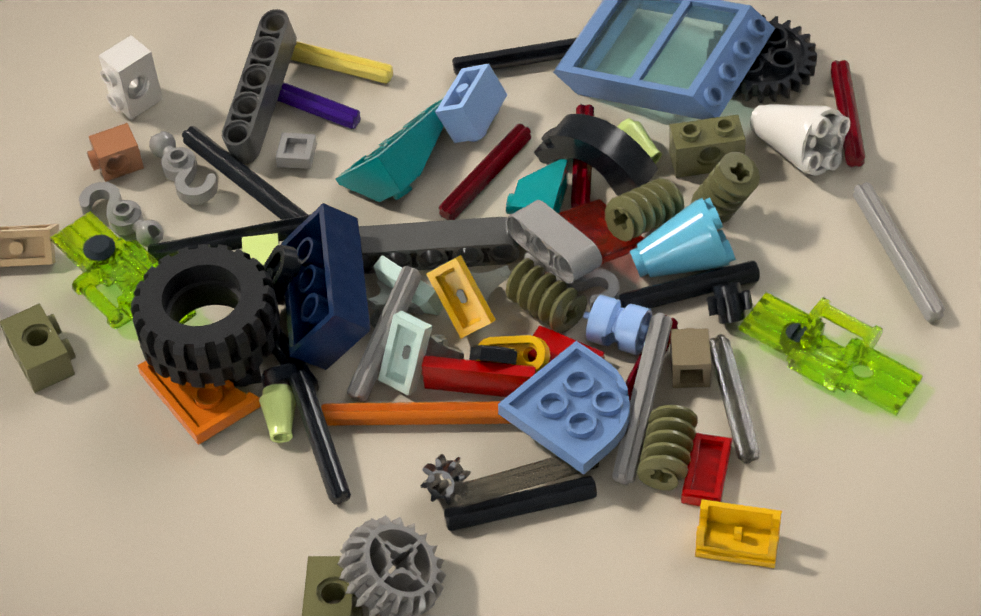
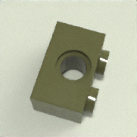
[669,114,746,178]
[0,303,76,393]
[302,556,363,616]

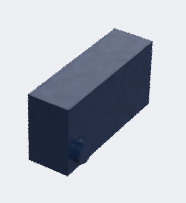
[281,203,371,370]

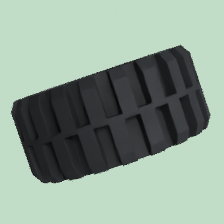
[131,244,281,388]

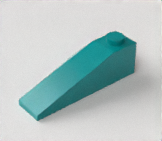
[335,98,444,202]

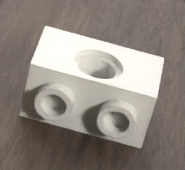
[98,35,163,120]

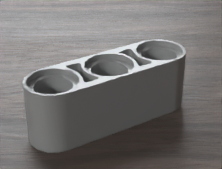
[506,200,602,284]

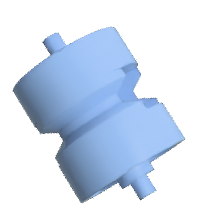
[583,295,652,355]

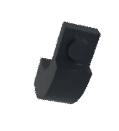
[534,114,658,196]

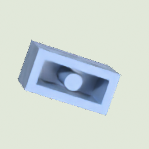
[435,64,507,143]

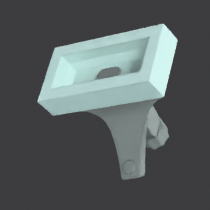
[367,255,444,328]
[378,311,464,395]

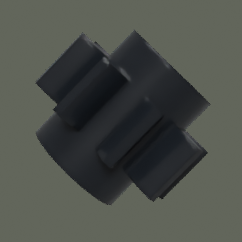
[706,282,753,324]
[420,454,471,505]

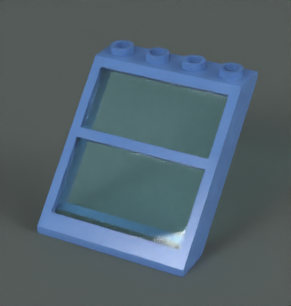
[553,0,775,120]

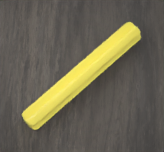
[291,41,393,84]

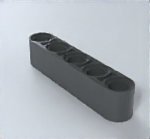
[221,9,297,164]
[359,217,520,274]

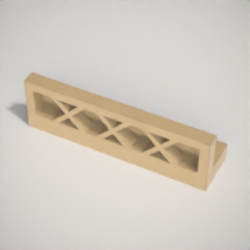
[0,224,60,267]

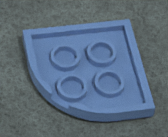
[498,341,630,475]

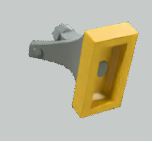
[426,255,511,338]

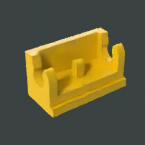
[695,499,782,568]

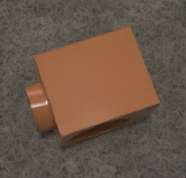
[87,123,144,182]

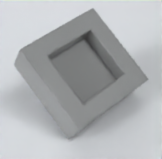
[276,133,317,169]

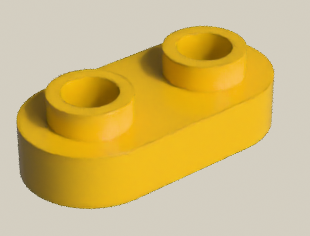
[478,335,550,373]

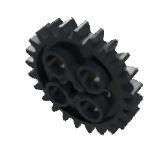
[707,15,817,103]

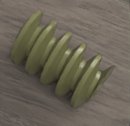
[691,152,760,223]
[605,178,685,241]
[506,258,587,333]
[637,405,698,491]

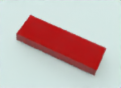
[422,356,536,397]

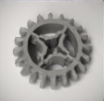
[337,515,446,616]

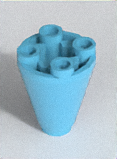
[630,197,736,278]

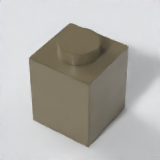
[670,328,711,388]

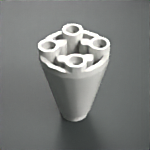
[750,104,850,176]

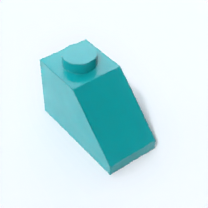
[506,159,568,215]

